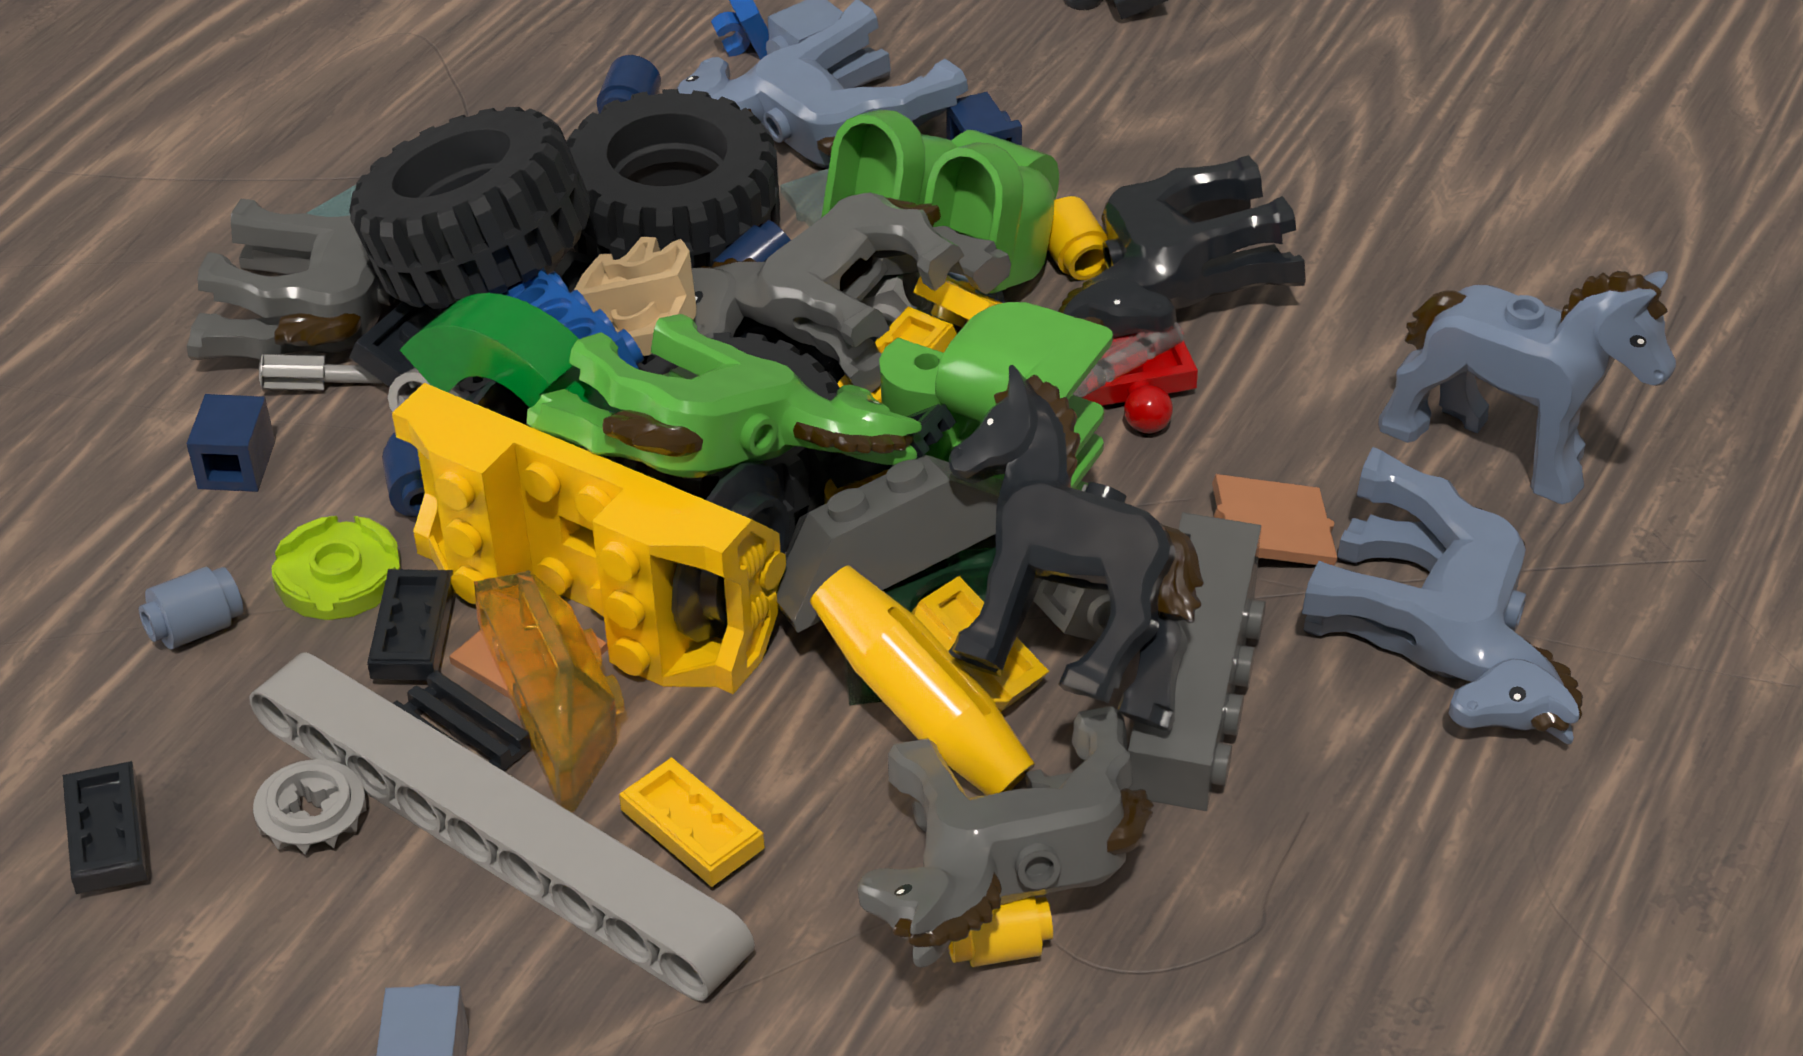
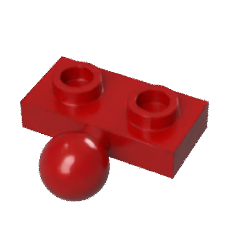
[1074,332,1198,434]

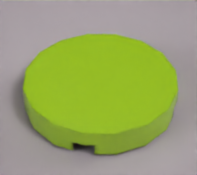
[272,516,401,620]

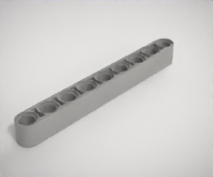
[249,653,755,1000]

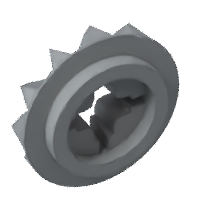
[253,759,367,855]

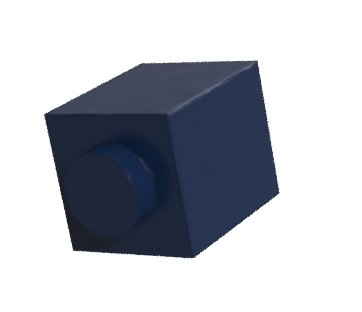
[186,394,275,492]

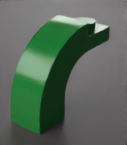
[400,293,622,447]

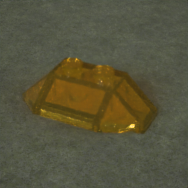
[474,570,625,812]

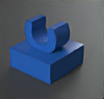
[711,0,769,60]

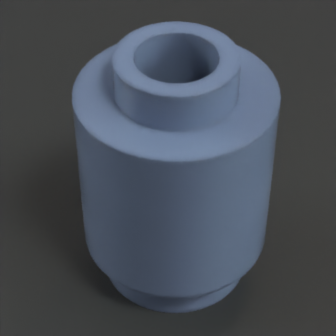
[139,567,243,649]

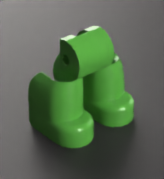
[821,110,1060,293]
[879,302,1113,490]

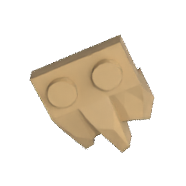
[574,237,696,356]

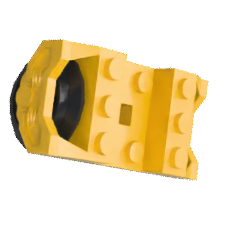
[392,380,790,694]

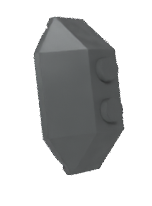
[776,455,1003,633]

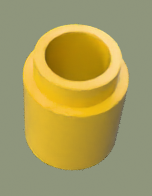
[1047,196,1108,280]
[948,896,1053,967]

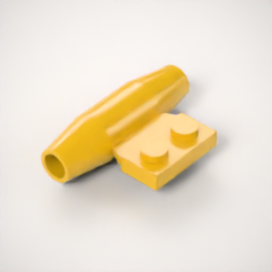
[810,565,1049,795]

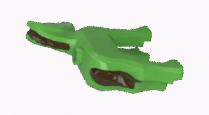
[527,314,922,478]

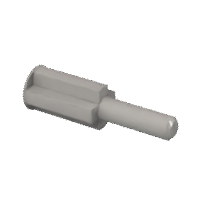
[259,354,383,391]

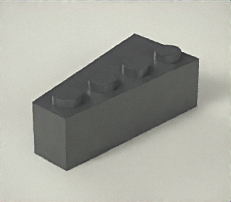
[1128,512,1266,811]

